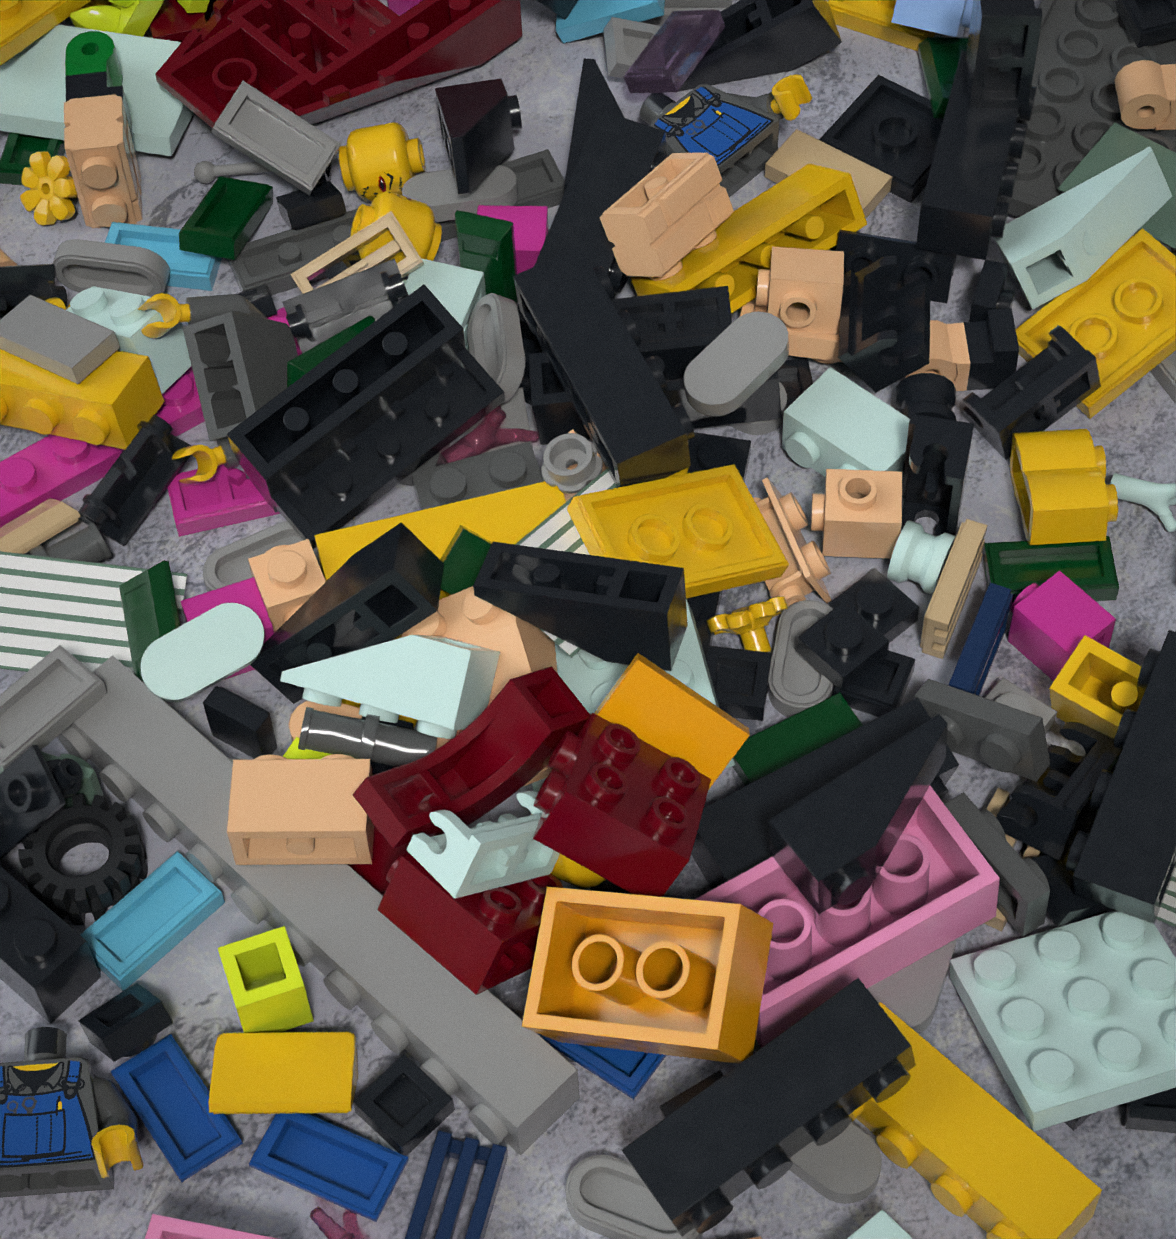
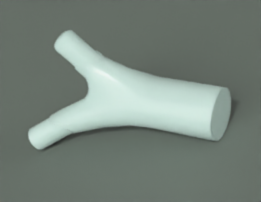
[1110,473,1176,532]

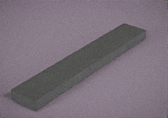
[228,149,565,296]

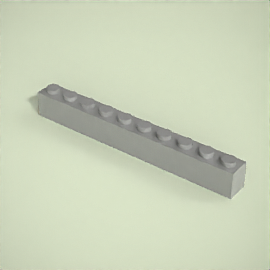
[58,655,580,1156]

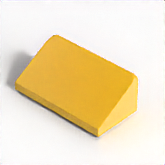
[208,1032,358,1114]

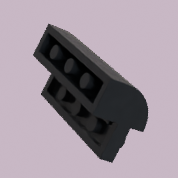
[227,284,505,549]

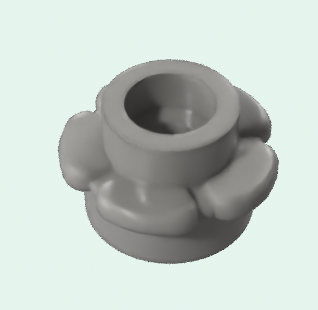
[541,433,603,493]

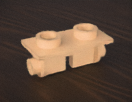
[753,477,832,607]

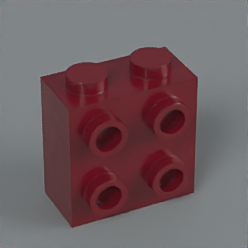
[533,713,711,897]
[377,851,563,995]

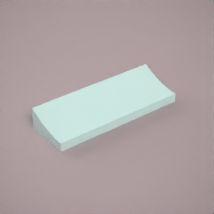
[0,25,194,156]

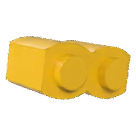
[1010,429,1118,545]

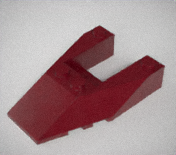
[155,0,523,128]

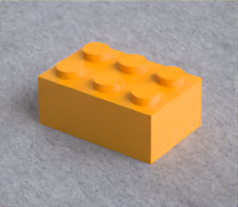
[522,887,774,1064]

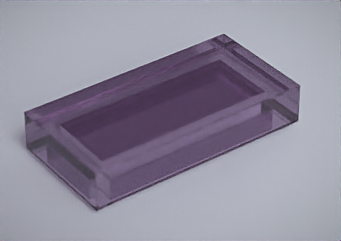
[624,9,725,93]

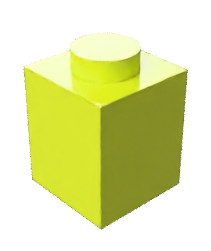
[218,926,314,1033]

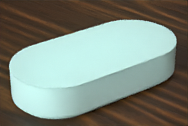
[141,603,264,702]

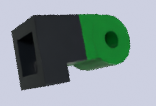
[65,31,132,137]

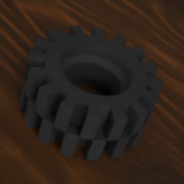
[18,794,148,926]

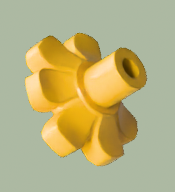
[20,151,78,225]
[707,596,788,652]

